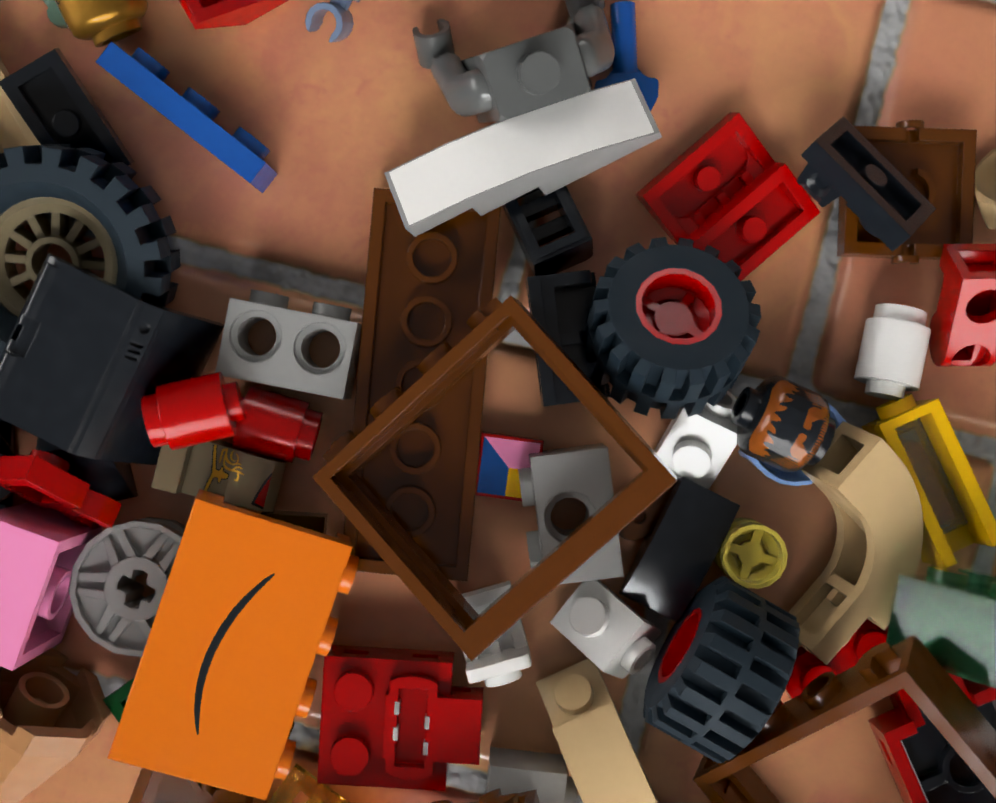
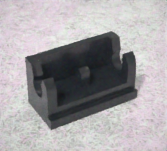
[526,270,610,407]

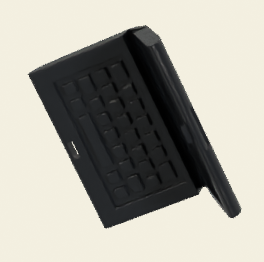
[0,253,224,465]

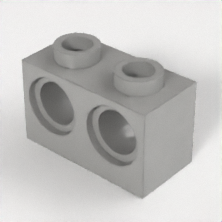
[215,289,362,400]

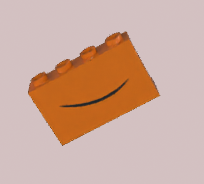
[107,489,359,801]

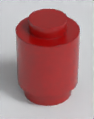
[141,371,246,450]
[233,386,324,463]

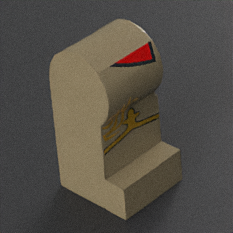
[151,440,287,512]

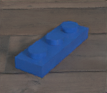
[96,41,278,193]

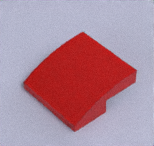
[635,112,821,281]

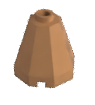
[0,648,111,803]

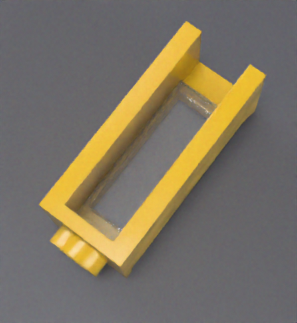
[861,393,996,569]

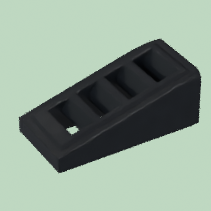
[502,186,593,276]

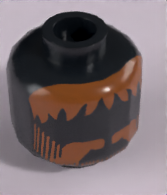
[730,375,836,472]

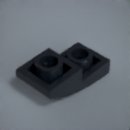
[619,477,740,622]

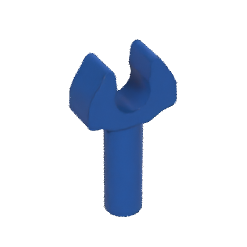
[594,1,659,111]

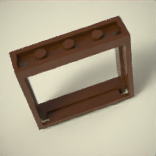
[312,295,677,661]
[693,634,996,803]

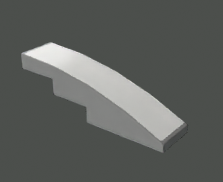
[384,78,662,237]

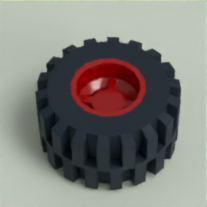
[584,237,761,419]
[643,576,800,763]

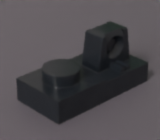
[0,48,134,166]
[796,116,936,252]

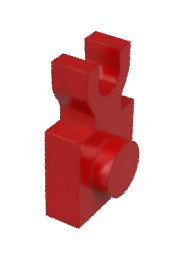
[0,450,122,528]

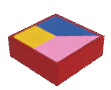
[475,431,544,501]

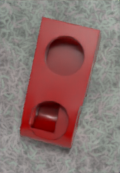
[929,243,996,367]

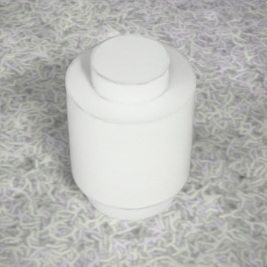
[854,303,931,401]

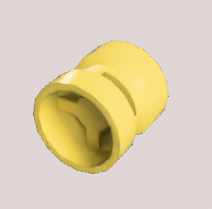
[714,517,788,589]

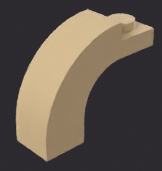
[788,421,924,665]
[536,658,659,803]

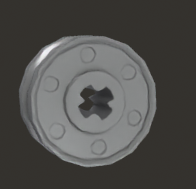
[69,517,186,657]

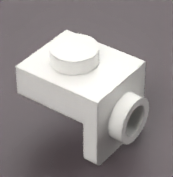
[654,391,738,489]
[461,580,532,687]
[550,580,661,679]

